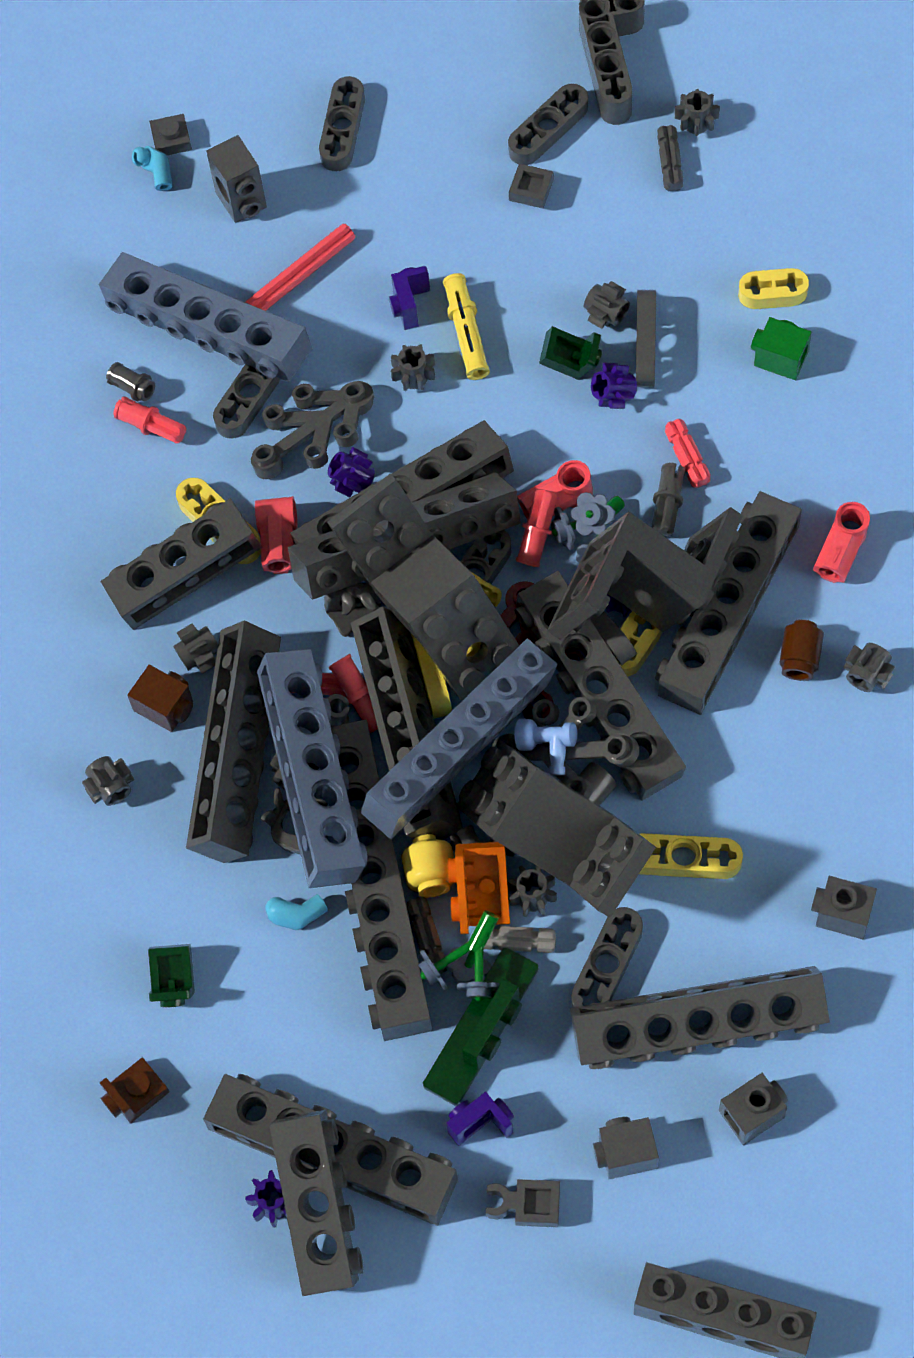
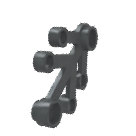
[251,381,374,479]
[492,697,639,799]

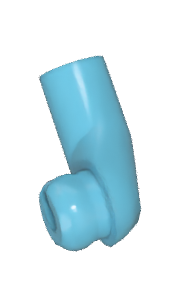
[132,146,173,191]
[265,894,328,930]

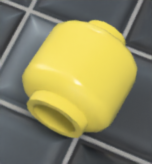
[401,834,454,898]

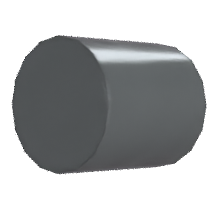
[574,762,617,806]

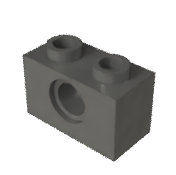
[206,135,267,223]

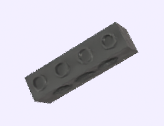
[100,498,263,630]
[269,1110,363,1296]
[634,1262,817,1358]

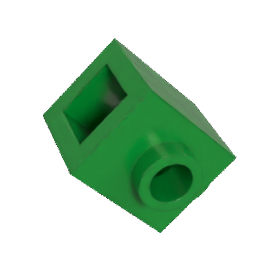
[751,317,812,381]

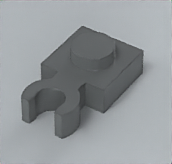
[485,1179,560,1227]

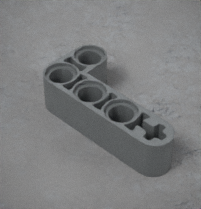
[579,0,645,125]

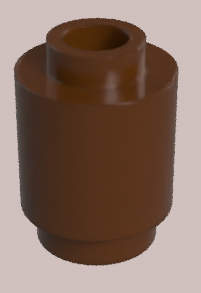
[779,620,824,681]

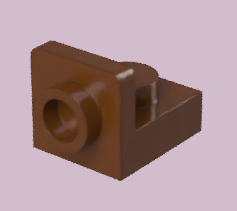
[99,1057,170,1124]

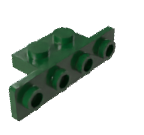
[423,948,539,1106]

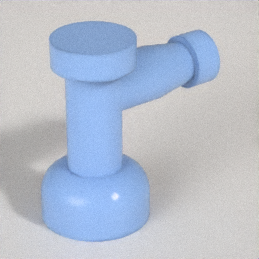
[515,719,577,775]

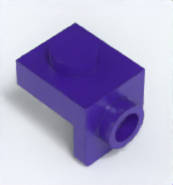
[389,266,430,330]
[446,1091,514,1146]

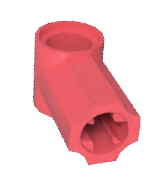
[517,460,593,520]
[255,496,298,574]
[813,502,870,583]

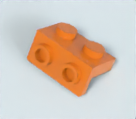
[448,842,510,934]

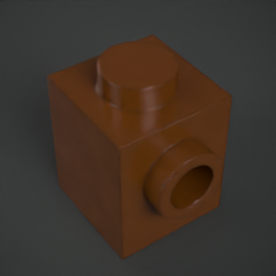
[127,664,193,732]

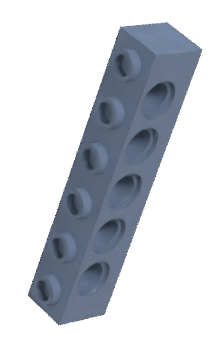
[98,252,312,382]
[361,638,557,839]
[257,649,367,888]

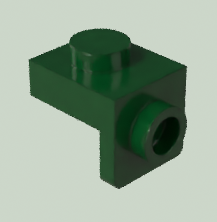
[539,326,602,380]
[148,944,195,1007]

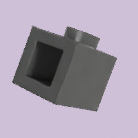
[811,876,877,939]
[719,1072,788,1145]
[593,1117,659,1179]

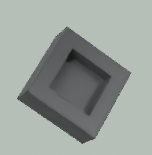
[149,114,192,155]
[509,163,554,209]

